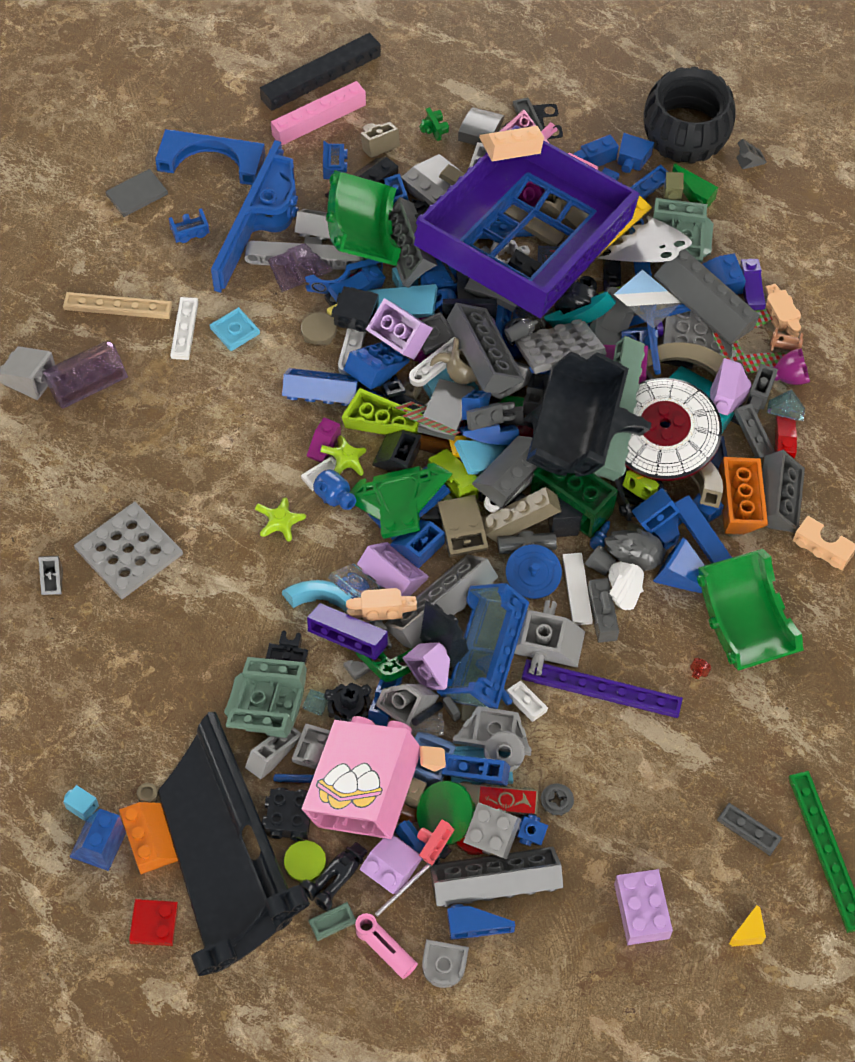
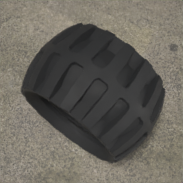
[644,67,736,164]

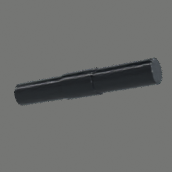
[411,701,444,726]

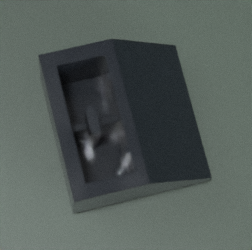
[372,430,421,472]

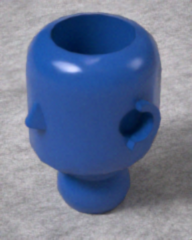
[313,469,356,510]

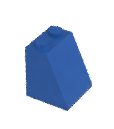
[70,809,126,871]

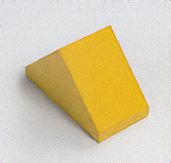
[729,905,766,947]

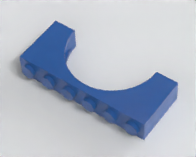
[155,129,265,185]

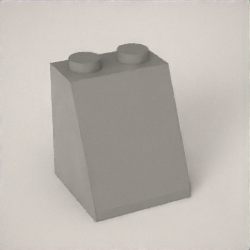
[0,346,58,400]

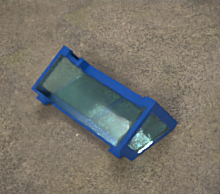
[437,583,529,709]

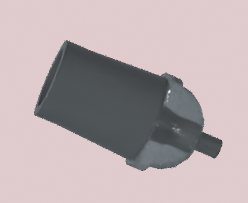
[504,318,538,343]

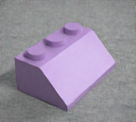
[357,542,429,596]

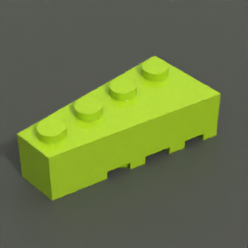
[341,388,423,435]

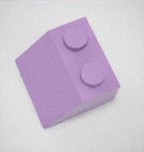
[403,642,450,690]
[359,835,422,894]

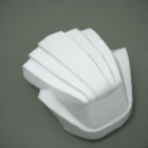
[608,561,644,610]

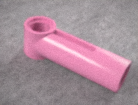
[355,913,418,979]

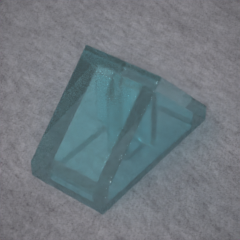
[767,389,805,421]

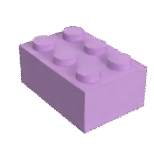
[366,298,433,360]
[614,869,673,945]

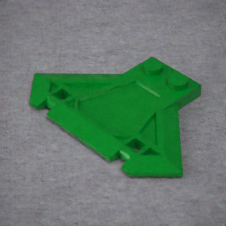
[350,463,452,539]

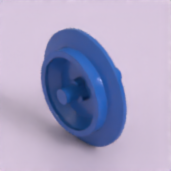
[505,544,562,599]

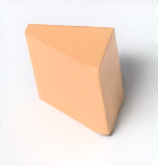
[420,746,446,772]

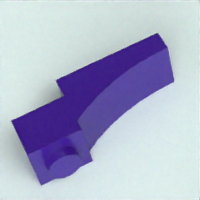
[740,259,766,310]

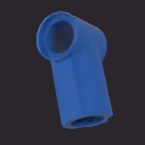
[395,820,426,861]

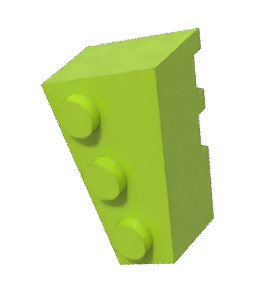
[428,449,479,499]

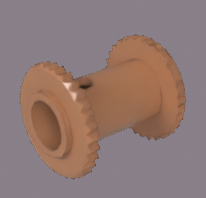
[770,327,804,352]

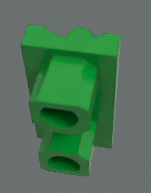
[419,107,449,141]

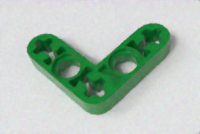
[355,649,412,682]

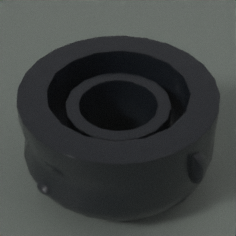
[554,282,599,314]

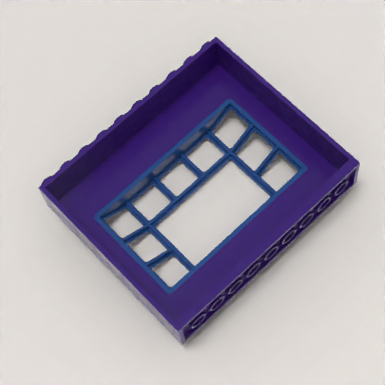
[414,125,640,319]

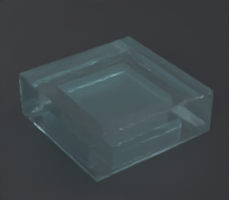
[303,689,328,716]

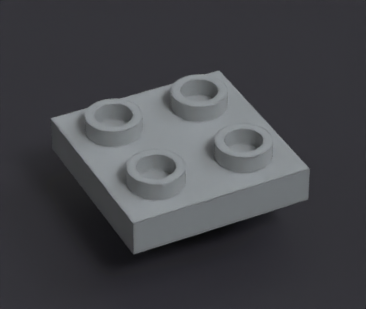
[292,724,330,769]

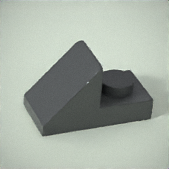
[736,139,767,169]

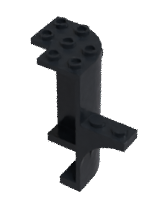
[522,352,651,477]

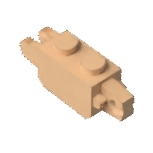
[765,284,801,337]
[346,588,417,621]

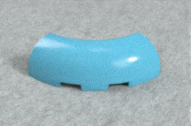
[282,580,360,613]

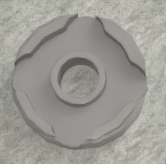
[484,731,525,772]

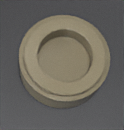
[137,783,158,803]

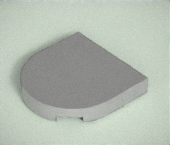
[422,939,469,988]

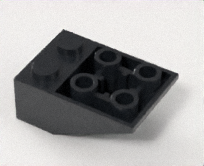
[420,601,469,668]

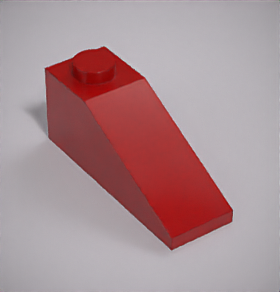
[774,415,797,459]

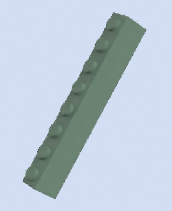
[594,336,645,481]

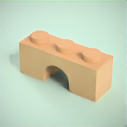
[793,516,855,571]

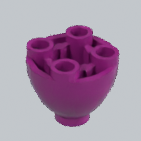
[773,348,810,385]

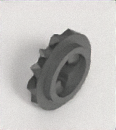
[541,784,574,816]

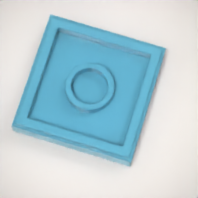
[210,307,260,351]

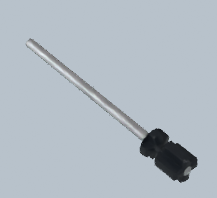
[375,844,452,917]

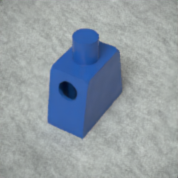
[618,133,654,173]

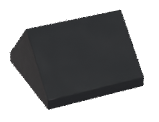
[548,497,583,538]

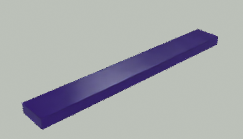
[521,659,683,718]

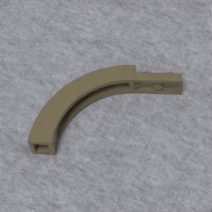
[647,342,724,377]
[690,461,723,508]

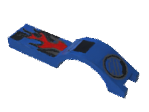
[305,259,383,294]

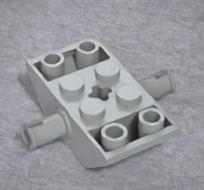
[514,600,585,675]

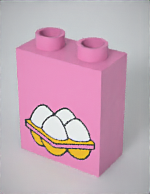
[302,716,420,839]

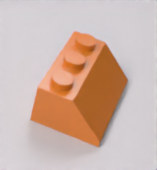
[119,802,178,874]

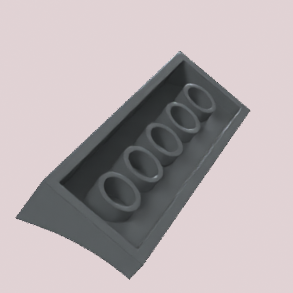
[389,197,437,288]

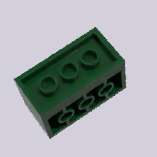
[530,467,618,539]

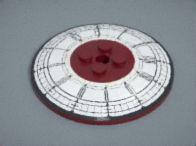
[625,378,722,481]

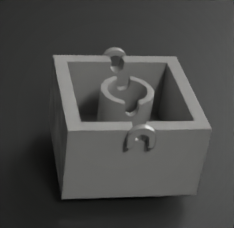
[463,802,522,859]

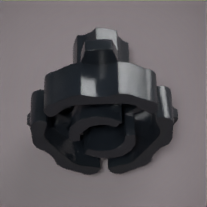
[324,683,372,722]

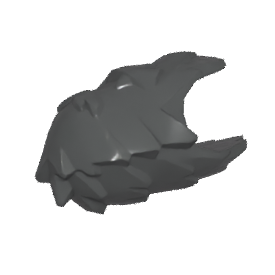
[604,528,666,571]

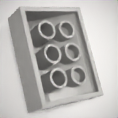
[401,154,462,205]

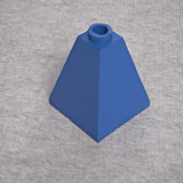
[653,538,705,593]

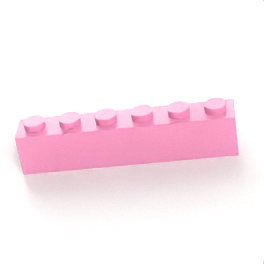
[271,81,366,145]

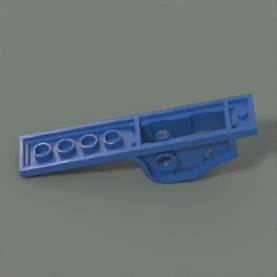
[211,140,299,293]

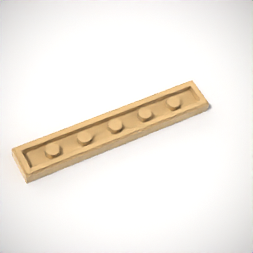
[63,292,173,319]

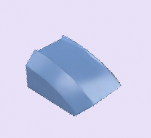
[413,732,456,787]

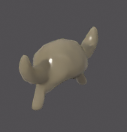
[430,338,482,390]

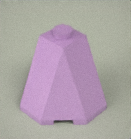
[710,358,752,415]

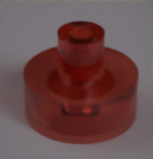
[690,658,712,679]

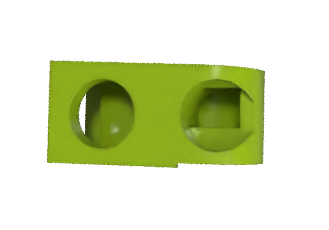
[623,470,659,500]

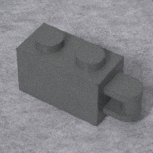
[746,364,778,414]

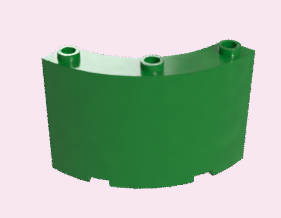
[326,170,401,266]
[697,549,804,671]

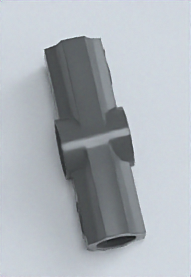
[497,531,557,554]

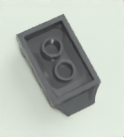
[589,287,639,345]

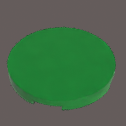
[417,781,476,845]

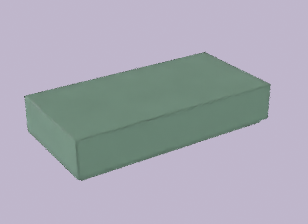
[308,902,356,941]

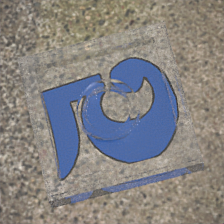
[328,563,381,599]

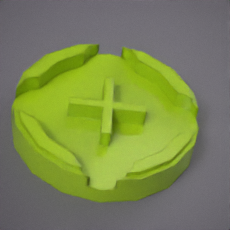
[284,840,326,882]

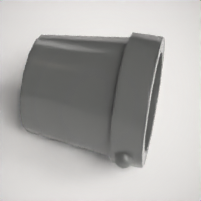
[585,545,617,576]

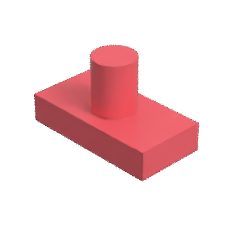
[417,820,454,866]

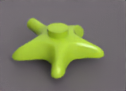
[320,435,366,476]
[255,497,306,541]

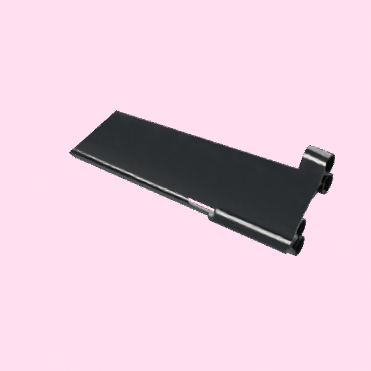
[158,712,310,976]

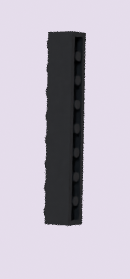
[260,32,381,111]

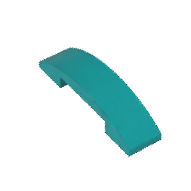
[544,292,616,328]

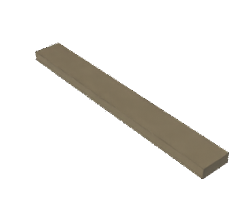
[439,164,565,247]

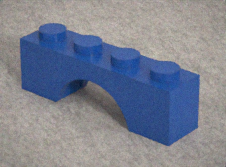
[651,493,724,550]

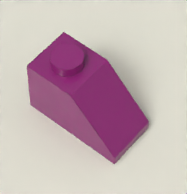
[307,417,341,463]

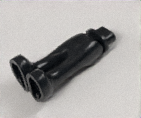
[299,842,368,911]

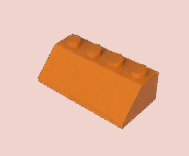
[718,457,768,535]

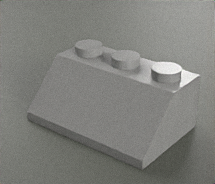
[295,209,330,240]

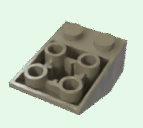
[539,194,589,230]
[437,495,488,558]

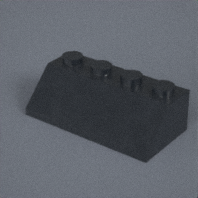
[325,157,398,198]

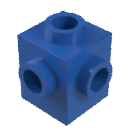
[515,814,548,847]

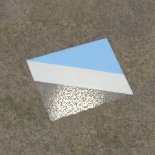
[614,270,682,328]

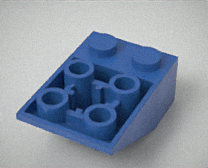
[344,341,410,389]

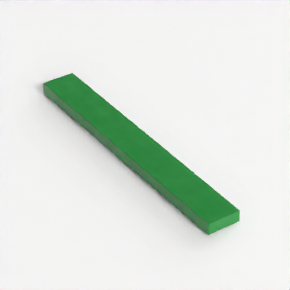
[788,771,855,933]

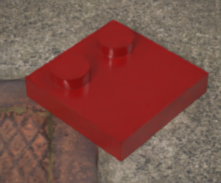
[129,899,178,946]

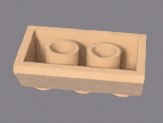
[479,126,544,161]

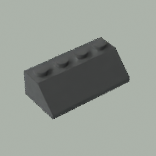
[472,436,538,508]
[762,450,805,533]

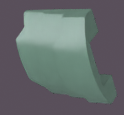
[653,198,714,263]
[224,657,307,738]

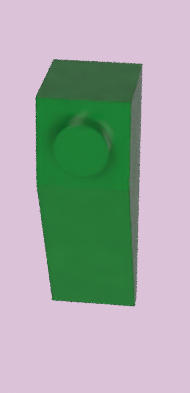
[672,164,718,208]

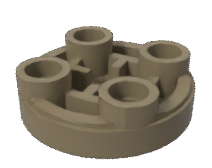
[301,312,337,345]

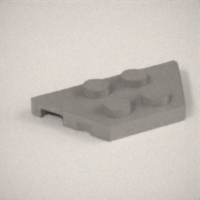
[453,706,532,756]

